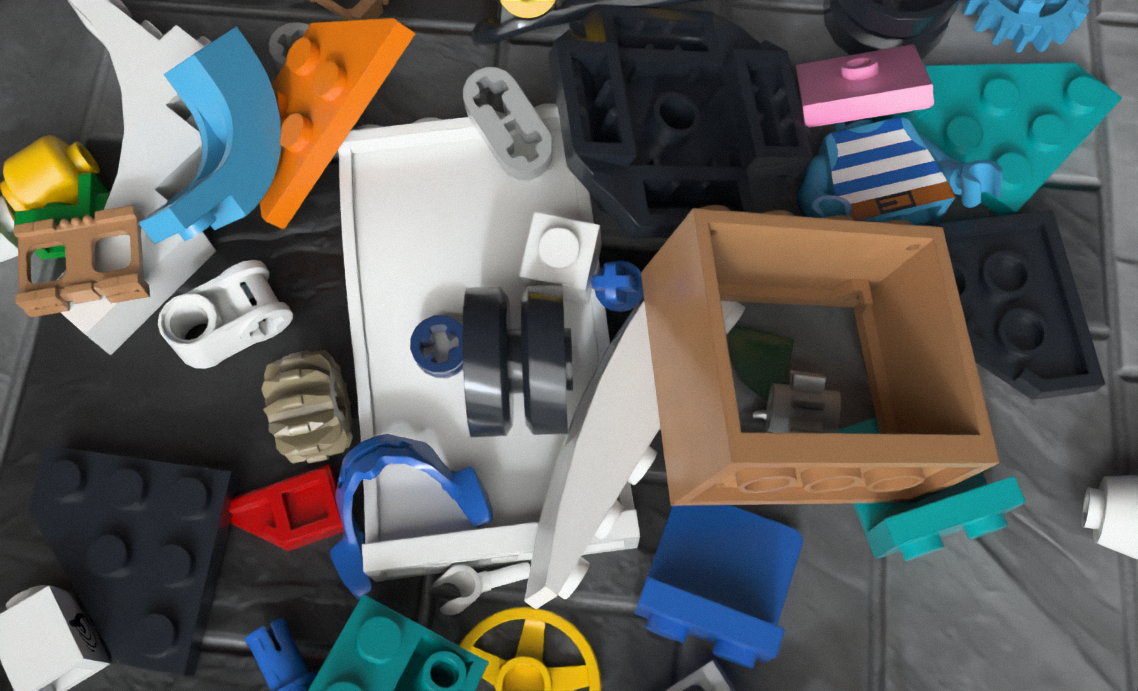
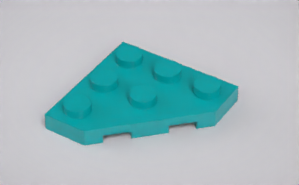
[871,62,1123,216]

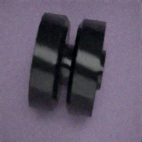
[823,0,961,59]
[462,284,573,437]

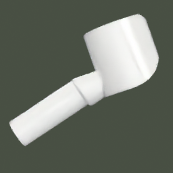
[433,561,530,615]

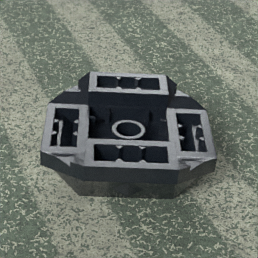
[549,5,813,238]

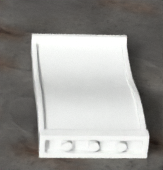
[338,103,640,582]

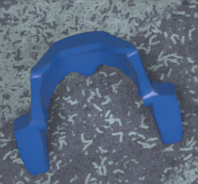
[330,434,493,599]

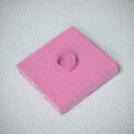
[796,44,934,128]

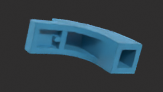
[139,26,281,244]

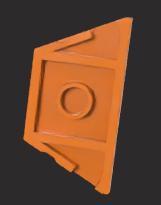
[259,18,416,229]

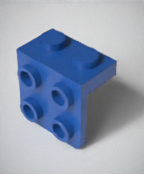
[634,505,803,669]

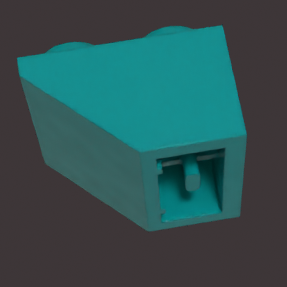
[308,594,489,691]

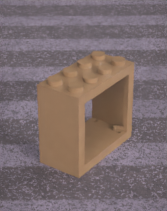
[641,205,1000,506]

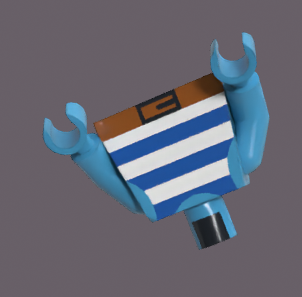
[796,117,1002,226]

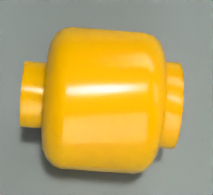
[0,135,100,211]

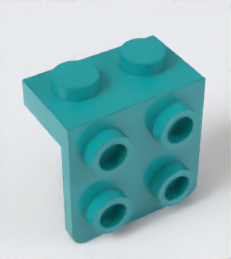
[837,417,1026,561]

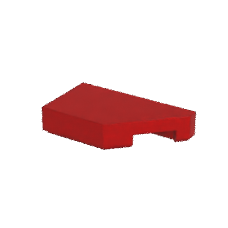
[229,464,344,551]

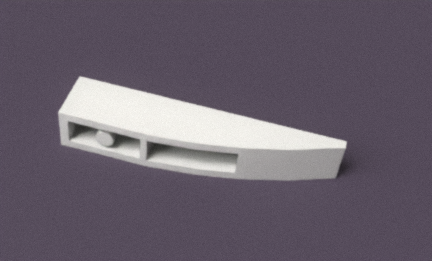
[524,297,745,609]

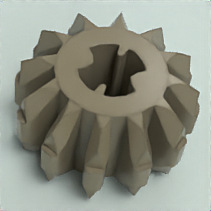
[261,350,354,464]

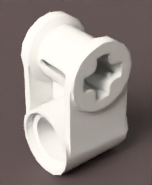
[158,260,293,369]

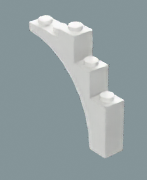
[57,0,216,355]

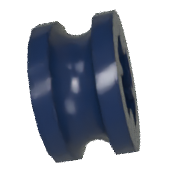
[410,315,463,378]

